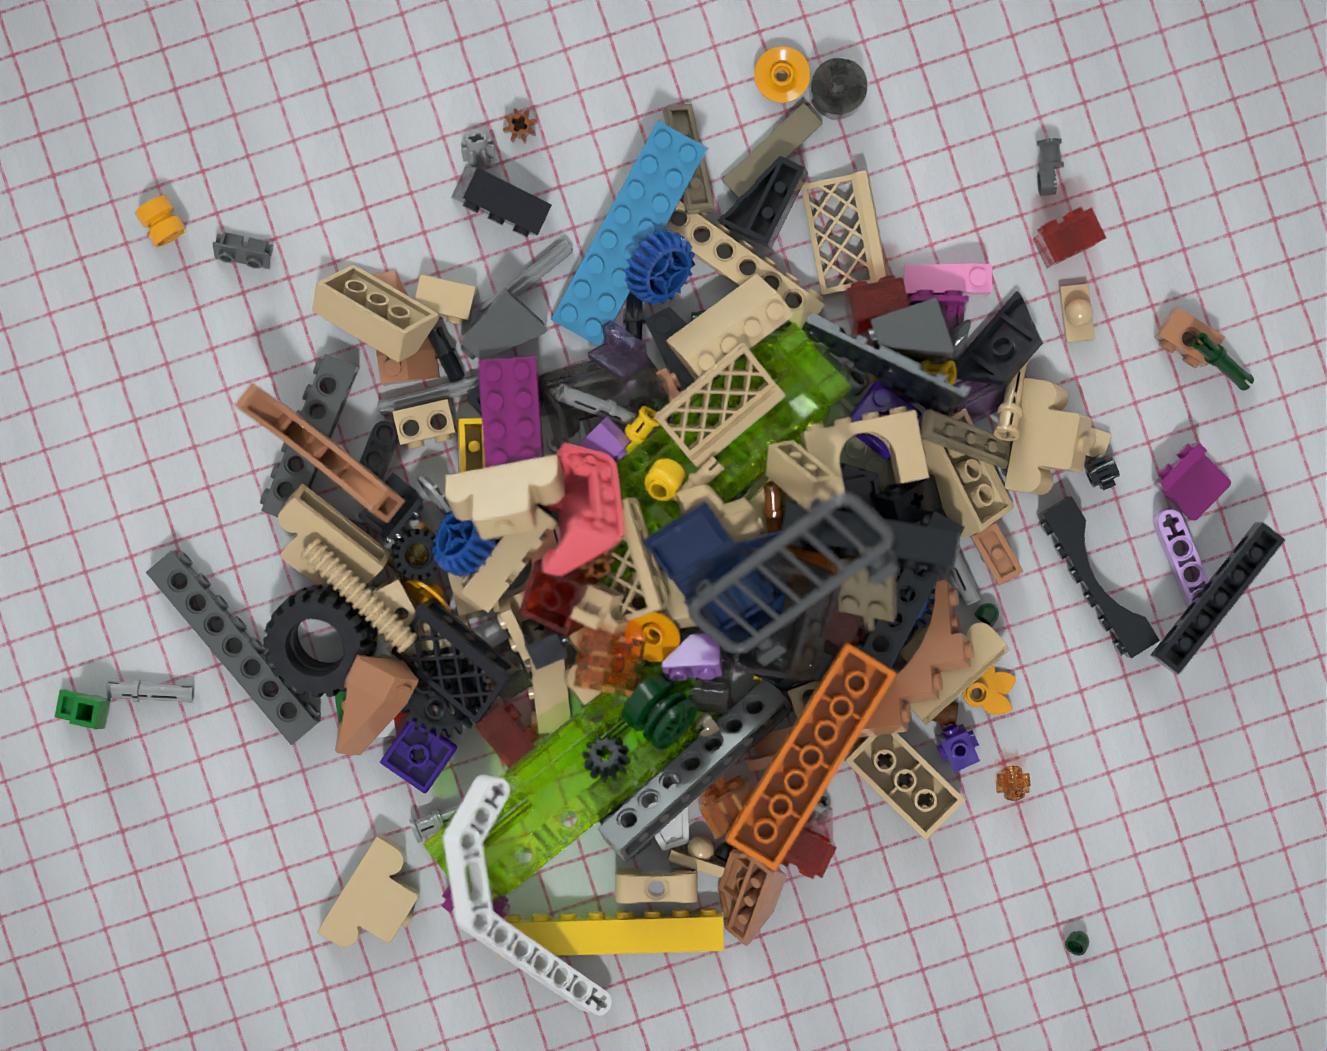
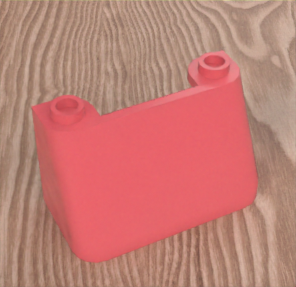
[539,442,625,576]

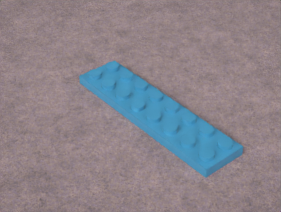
[551,120,708,347]

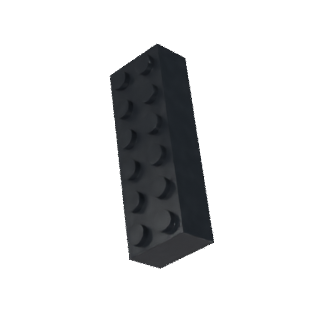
[781,502,960,575]

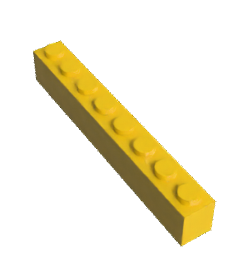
[498,908,724,957]

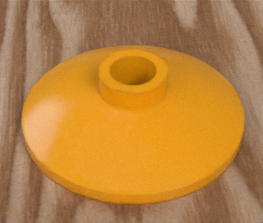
[754,46,810,103]
[405,579,451,612]
[625,611,680,662]

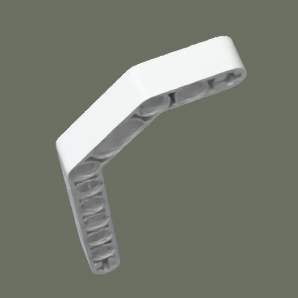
[444,775,612,1016]

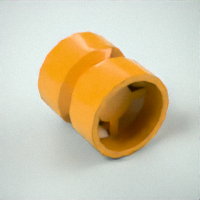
[135,195,187,248]

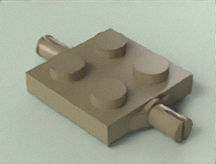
[836,546,897,632]

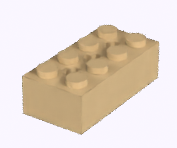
[844,733,965,840]

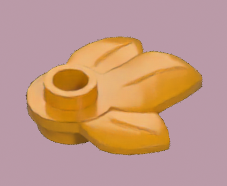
[963,665,1016,715]

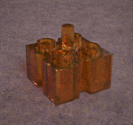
[574,629,646,697]
[698,775,754,839]

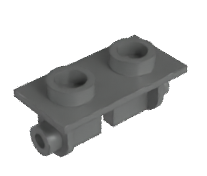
[213,232,274,269]

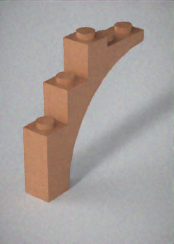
[234,382,405,523]
[858,580,974,738]

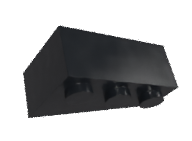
[717,156,809,249]
[451,167,552,238]
[644,306,727,392]

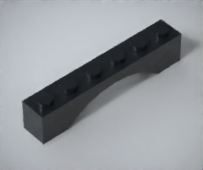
[1039,496,1160,658]

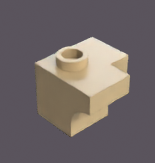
[571,583,629,634]

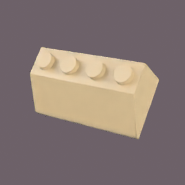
[312,264,440,363]
[666,274,794,381]
[920,408,1014,538]

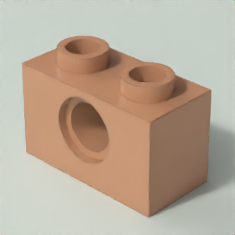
[1154,307,1225,368]

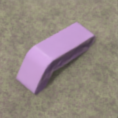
[1153,509,1209,607]

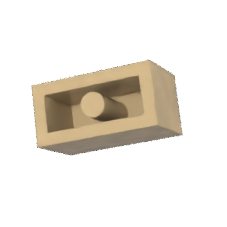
[415,274,478,325]

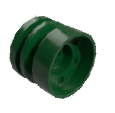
[621,673,698,750]

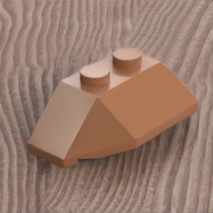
[718,849,787,946]

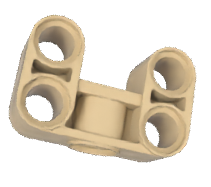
[615,867,698,904]

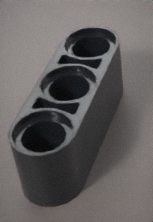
[360,421,399,481]

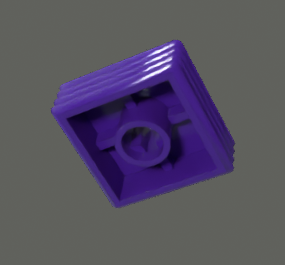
[848,380,922,459]
[380,720,458,793]

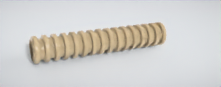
[301,539,417,653]

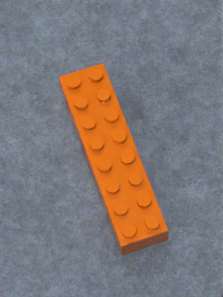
[725,641,897,871]

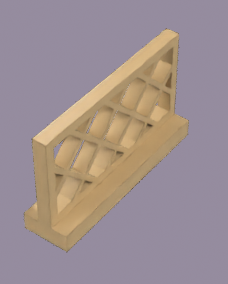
[802,170,889,295]
[654,342,786,470]
[588,497,672,621]

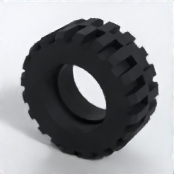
[263,584,378,698]

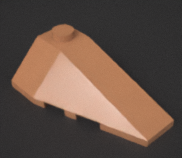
[371,271,440,386]
[335,655,419,755]

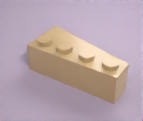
[461,506,559,613]

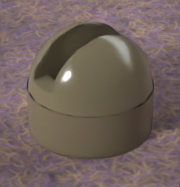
[695,712,720,737]

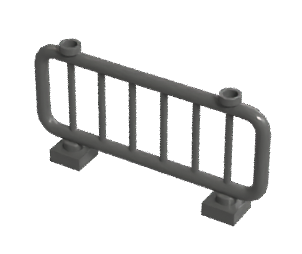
[688,493,899,667]

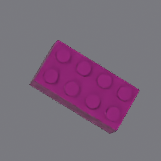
[478,356,544,468]

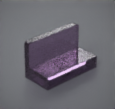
[588,321,648,381]
[953,380,1005,423]

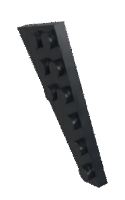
[801,312,971,416]

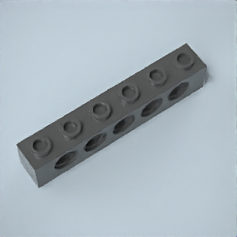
[260,354,360,518]

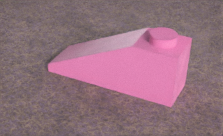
[904,264,992,295]

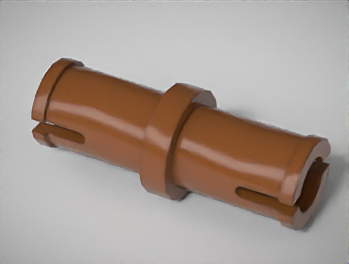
[762,482,785,534]

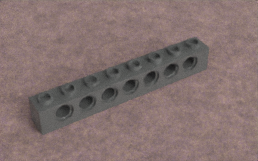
[146,550,321,745]
[598,680,793,862]

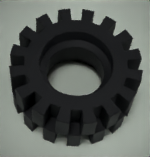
[390,529,441,580]

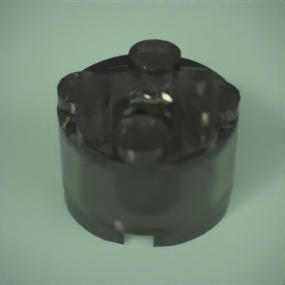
[809,58,867,120]

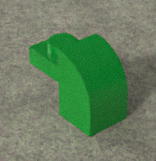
[54,689,111,729]

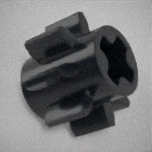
[1085,454,1120,491]

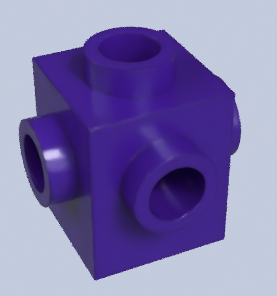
[936,724,980,773]

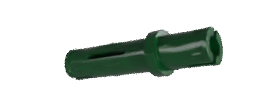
[1192,333,1254,391]

